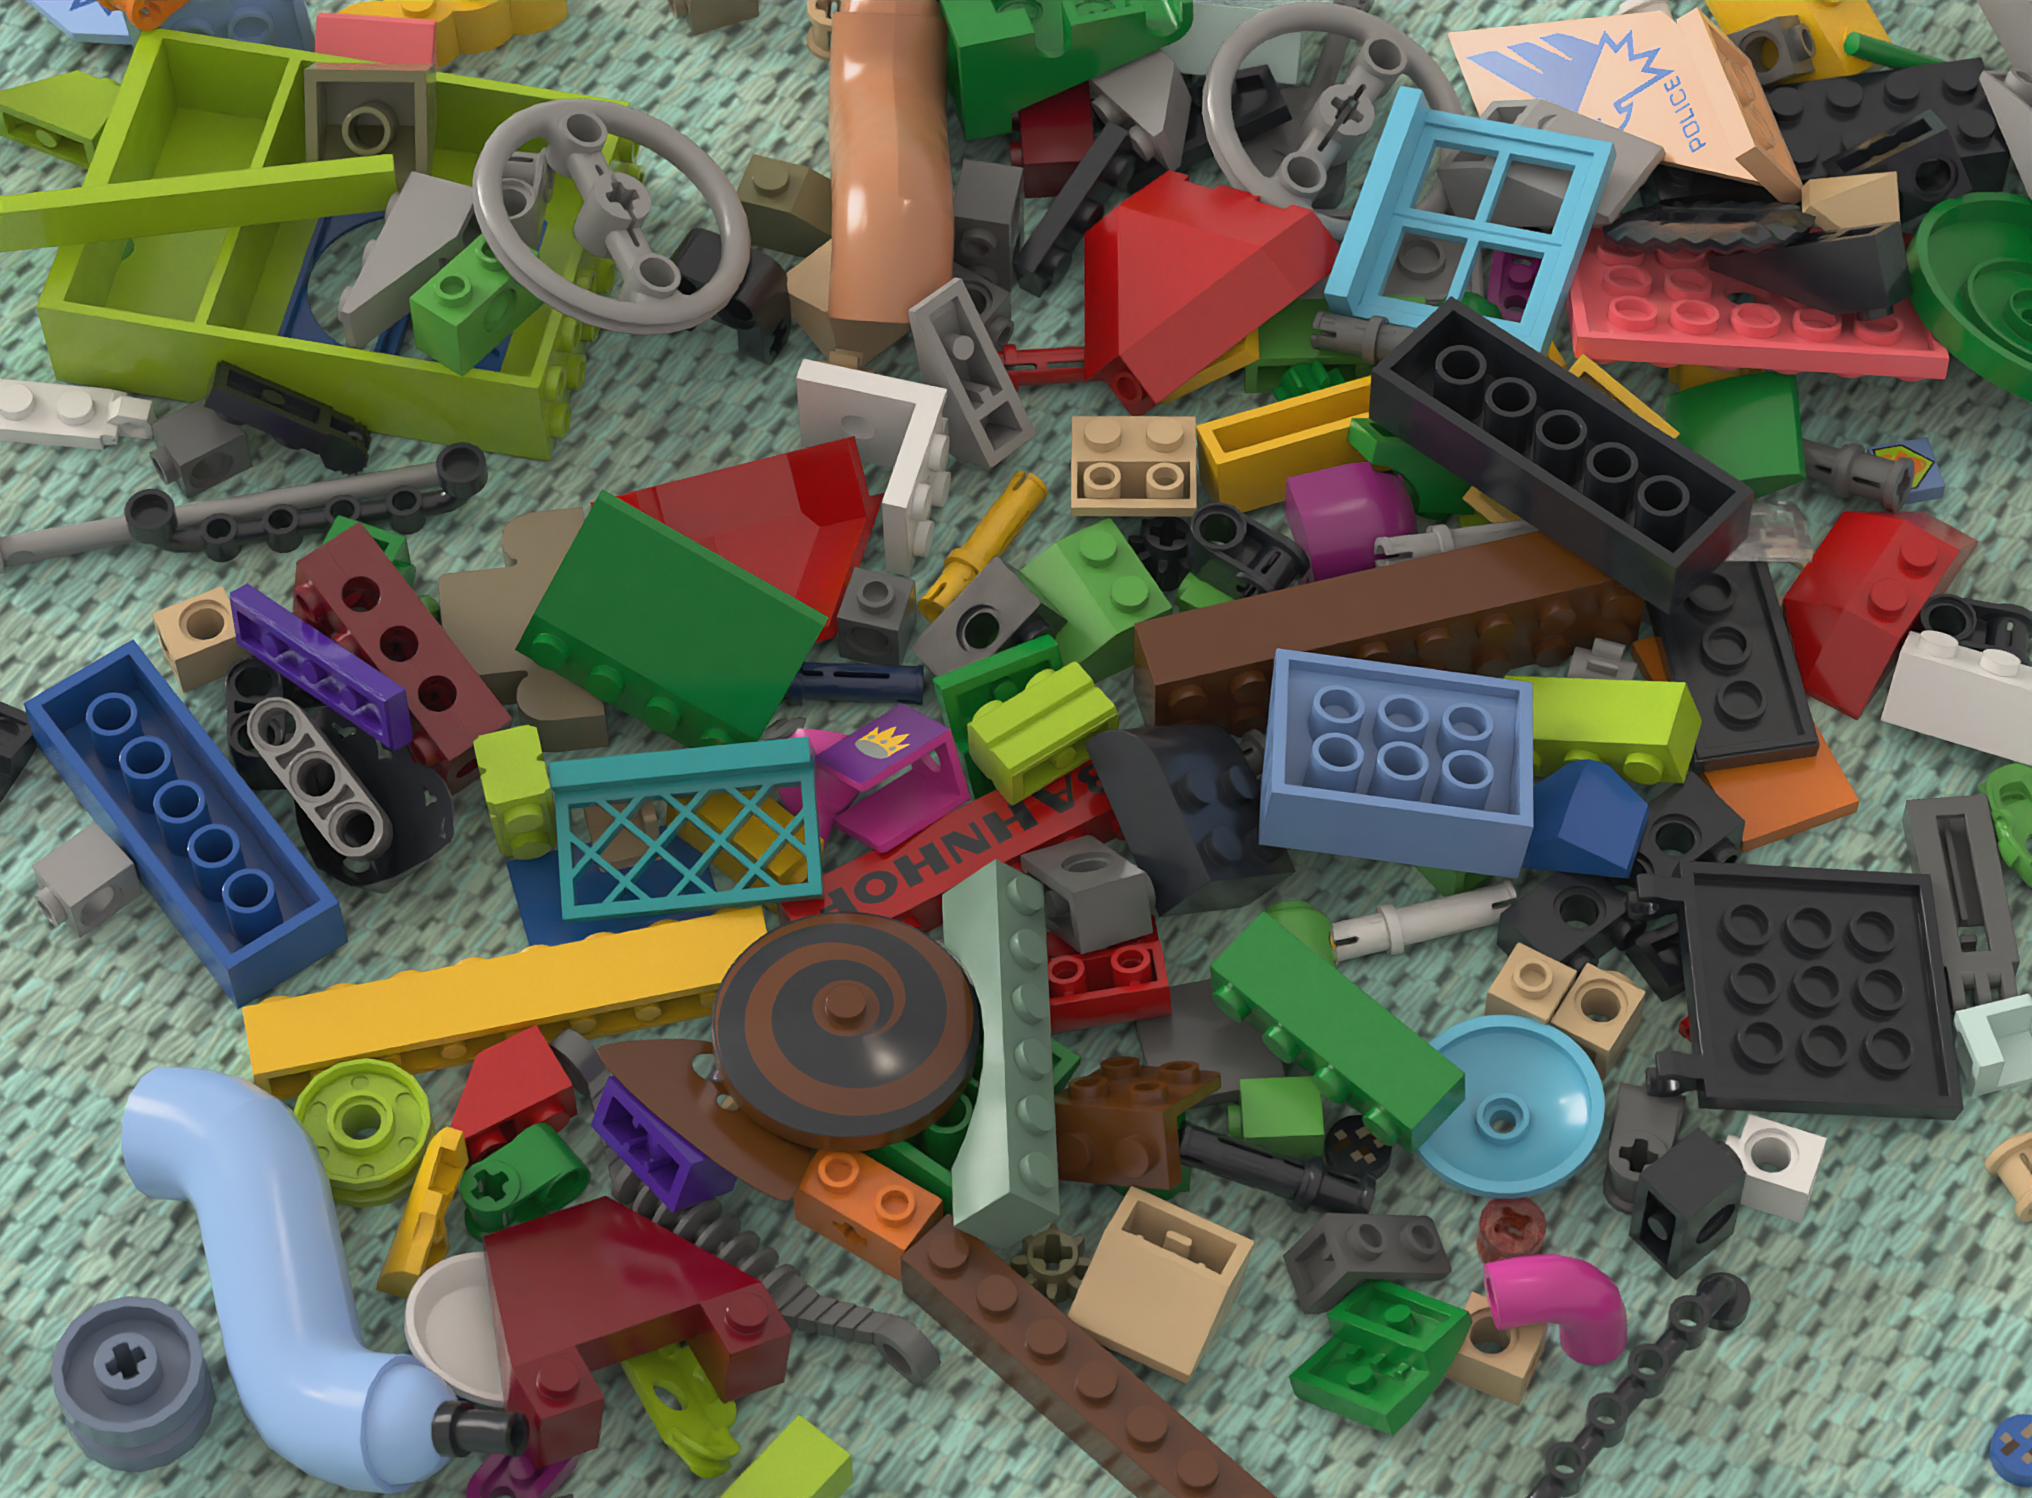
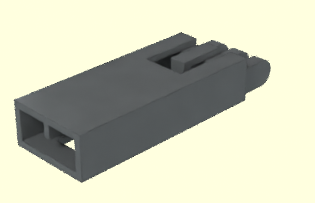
[1902,794,2020,1015]

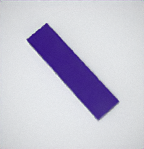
[229,583,413,751]

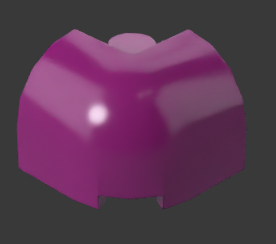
[1285,461,1418,586]

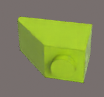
[0,70,120,170]

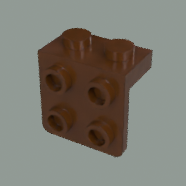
[1054,1056,1222,1190]

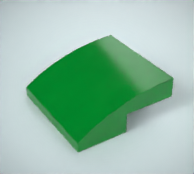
[1664,371,1806,500]
[932,633,1064,801]
[1288,1279,1473,1436]

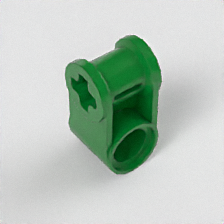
[460,1122,591,1243]

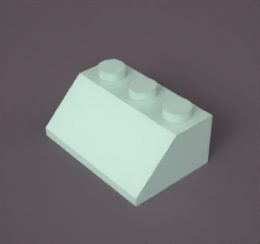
[1160,0,1306,89]

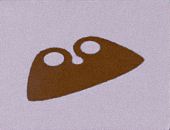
[597,1039,812,1202]

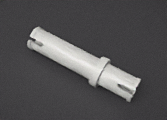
[1332,880,1517,964]

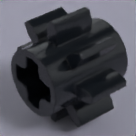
[1128,516,1190,592]

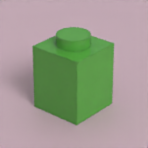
[1226,1076,1324,1159]

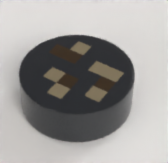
[1325,1115,1393,1180]

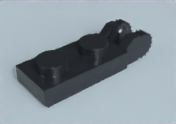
[204,360,372,476]

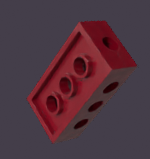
[291,521,513,797]

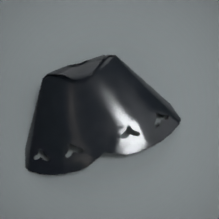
[294,707,454,894]

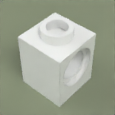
[1726,1114,1827,1223]

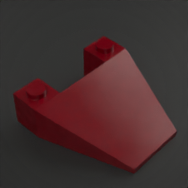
[483,1195,792,1470]

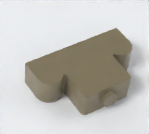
[438,507,609,753]

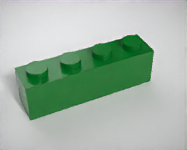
[1210,911,1465,1155]

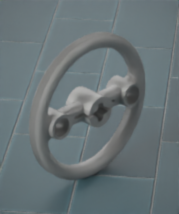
[1202,1,1465,247]
[472,99,751,335]

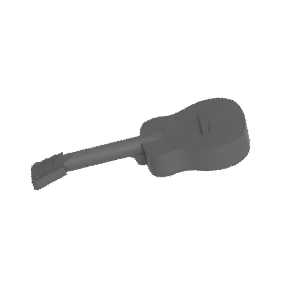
[1242,0,1375,209]

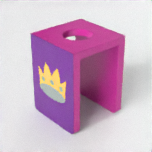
[815,703,971,853]

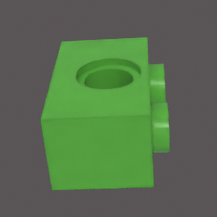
[409,234,544,377]

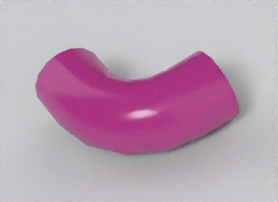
[1483,1254,1627,1365]

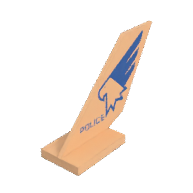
[1447,8,1803,205]

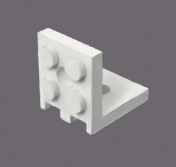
[796,359,951,577]

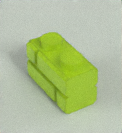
[967,661,1119,805]
[473,724,558,860]

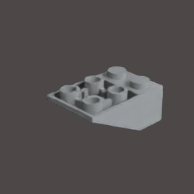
[1436,98,1666,229]

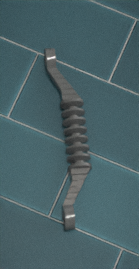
[548,1028,941,1385]

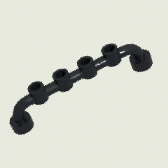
[124,442,488,562]
[1526,1272,1750,1498]

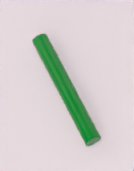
[1844,32,1947,69]

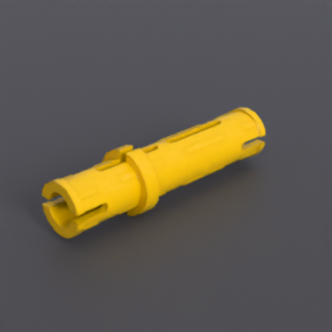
[918,470,1048,623]

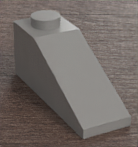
[908,277,1037,468]

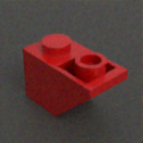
[450,1025,578,1171]

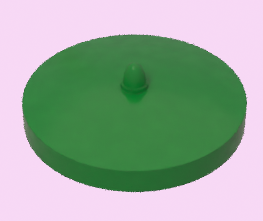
[1906,192,2032,402]

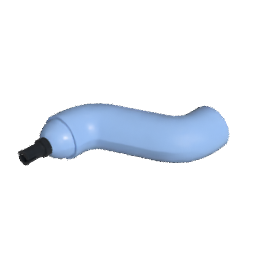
[121,1067,530,1494]

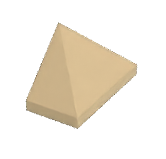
[1801,172,1901,231]

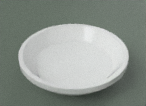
[404,1252,505,1408]

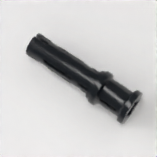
[1178,1120,1376,1214]

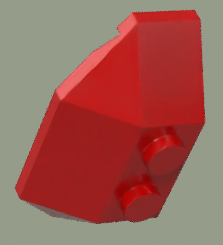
[1781,511,1978,721]

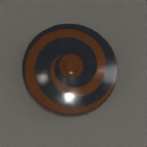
[711,911,980,1152]

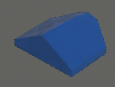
[1521,759,1650,878]

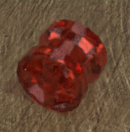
[1476,1197,1547,1264]

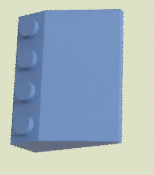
[1258,648,1533,879]

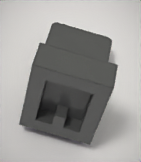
[1283,1213,1452,1314]

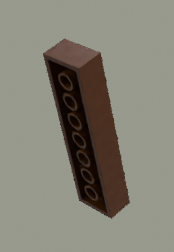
[1134,530,1644,738]

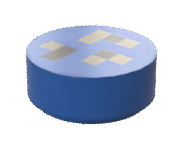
[1989,1414,2032,1487]

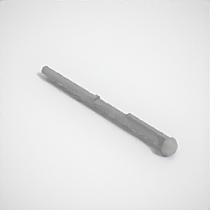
[0,461,440,573]

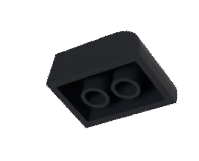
[1084,723,1296,917]

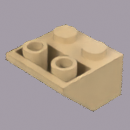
[1071,416,1197,517]
[1067,1186,1255,1384]

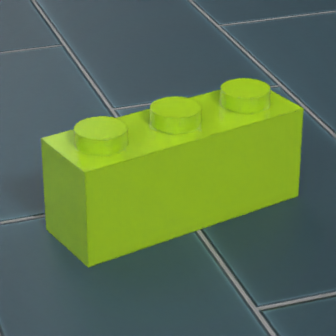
[1504,675,1702,785]

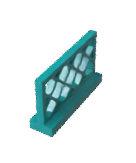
[549,737,824,924]

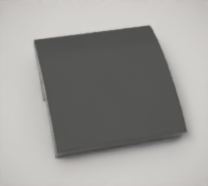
[1133,979,1285,1110]

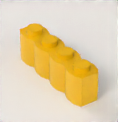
[337,0,568,69]

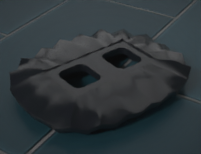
[1602,199,1816,256]

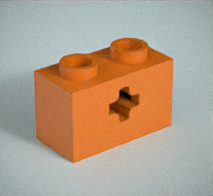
[793,1149,943,1282]

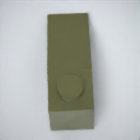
[736,154,832,258]

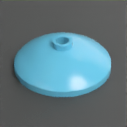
[1416,1015,1605,1199]

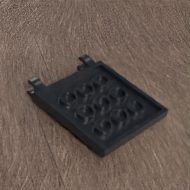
[1626,860,1964,1120]

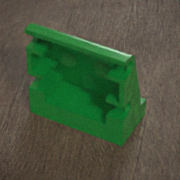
[938,0,1194,141]

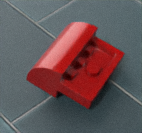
[1046,915,1172,1035]

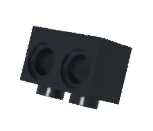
[1821,109,1973,228]

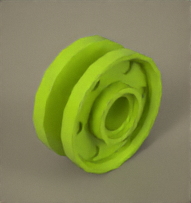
[293,1058,436,1208]

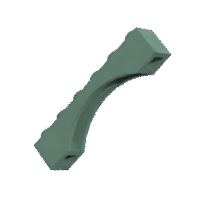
[942,859,1060,1250]

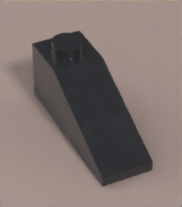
[1707,221,1914,321]

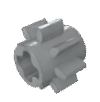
[1567,638,1638,680]

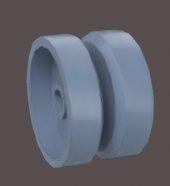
[50,1296,216,1472]

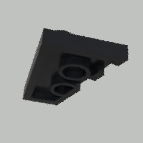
[1090,64,1293,195]

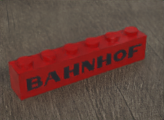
[777,759,1126,933]

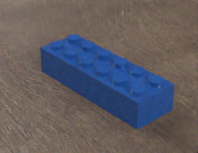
[23,639,348,1009]

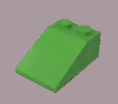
[987,517,1173,684]

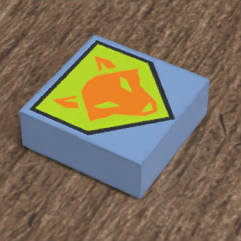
[1867,437,1945,508]

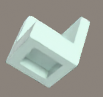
[1952,994,2032,1097]

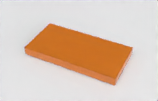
[1631,636,1859,853]

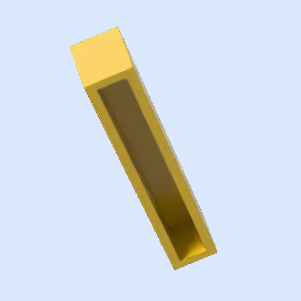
[1196,341,1567,513]

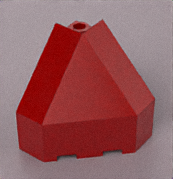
[1084,170,1340,416]
[590,436,885,643]

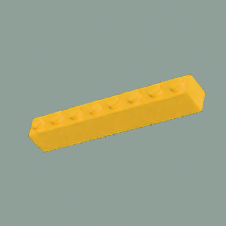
[242,906,767,1101]

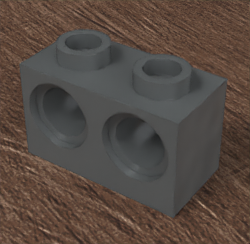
[953,159,1024,293]

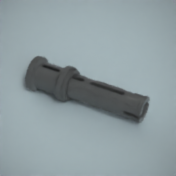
[1802,438,1915,513]

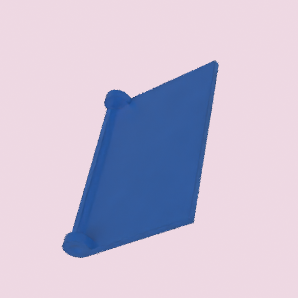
[506,825,720,947]

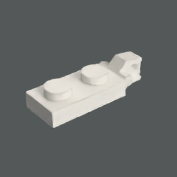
[0,379,157,450]

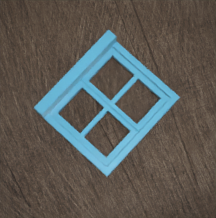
[1324,86,1617,356]

